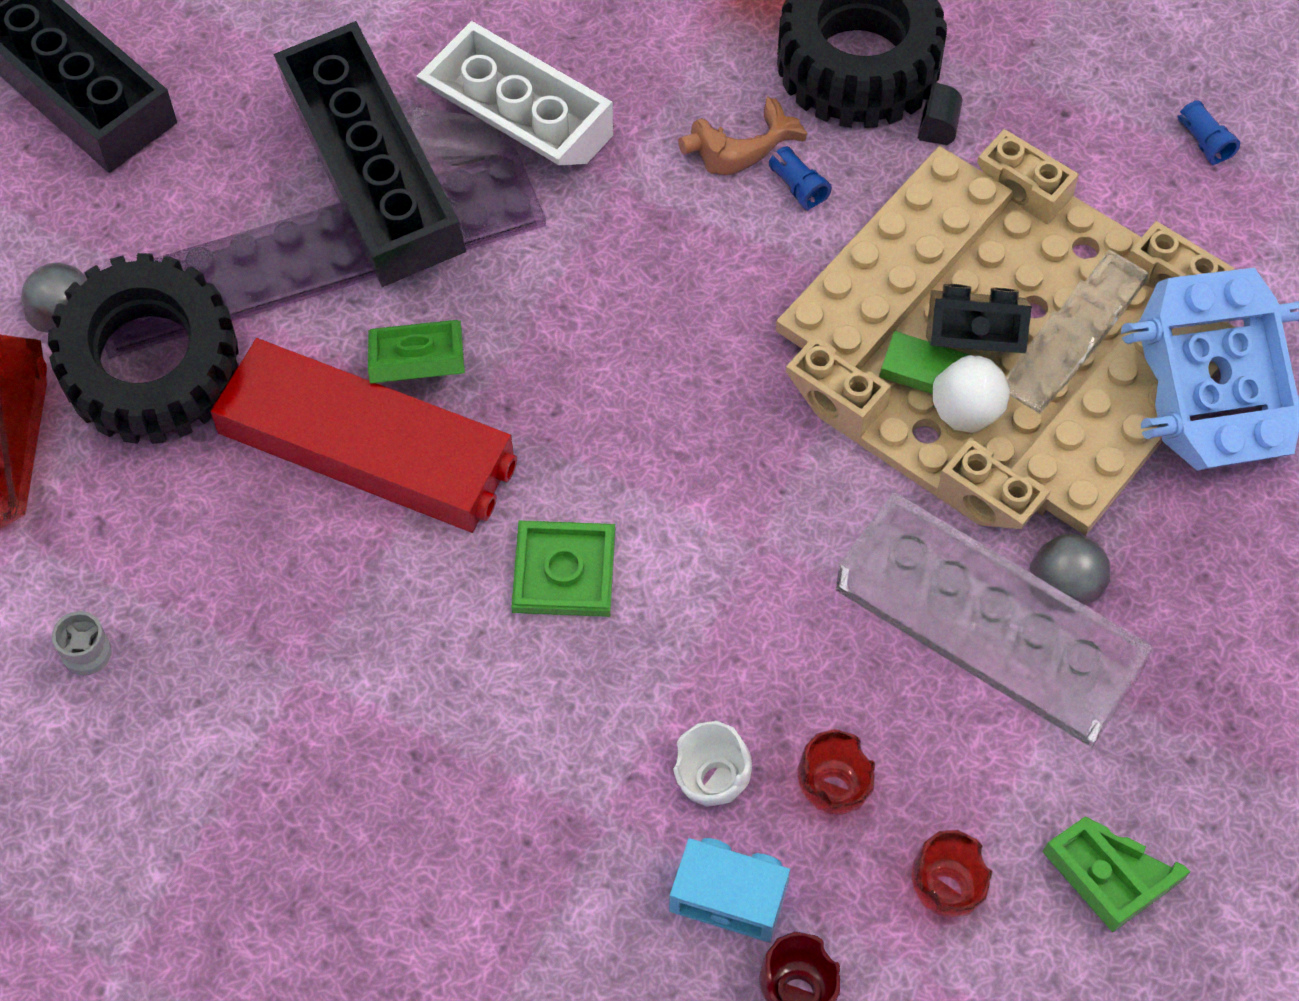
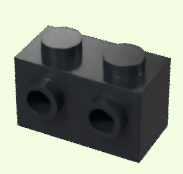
[926,284,1032,353]

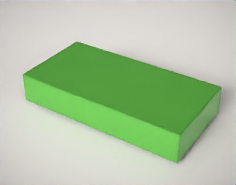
[879,331,969,394]

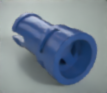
[1178,100,1240,166]
[768,146,832,211]

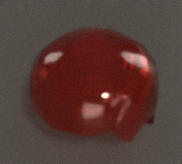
[797,729,875,815]
[911,830,993,918]

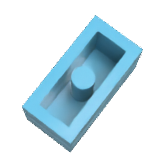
[669,838,790,943]

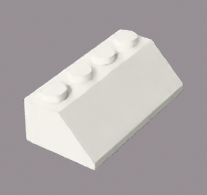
[417,21,613,165]

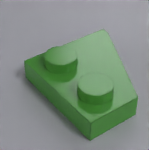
[1042,816,1190,932]

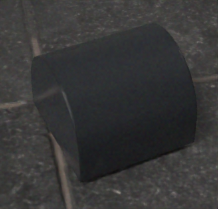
[917,82,963,145]

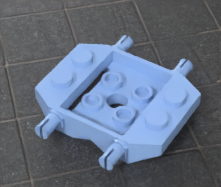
[1121,268,1299,471]

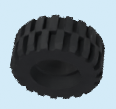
[777,0,947,128]
[48,253,239,444]

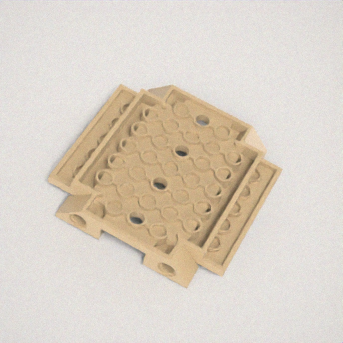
[776,129,1236,536]

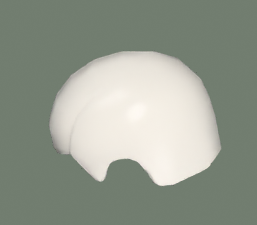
[933,355,1011,433]
[673,721,752,807]

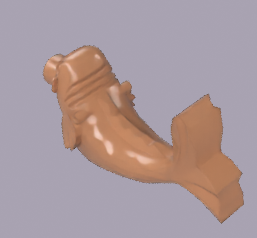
[678,96,808,175]

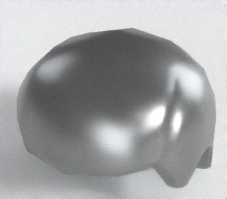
[21,262,87,333]
[1030,534,1111,608]

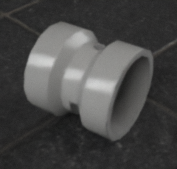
[52,611,112,676]

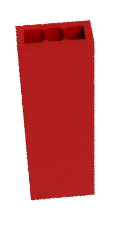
[210,338,517,533]

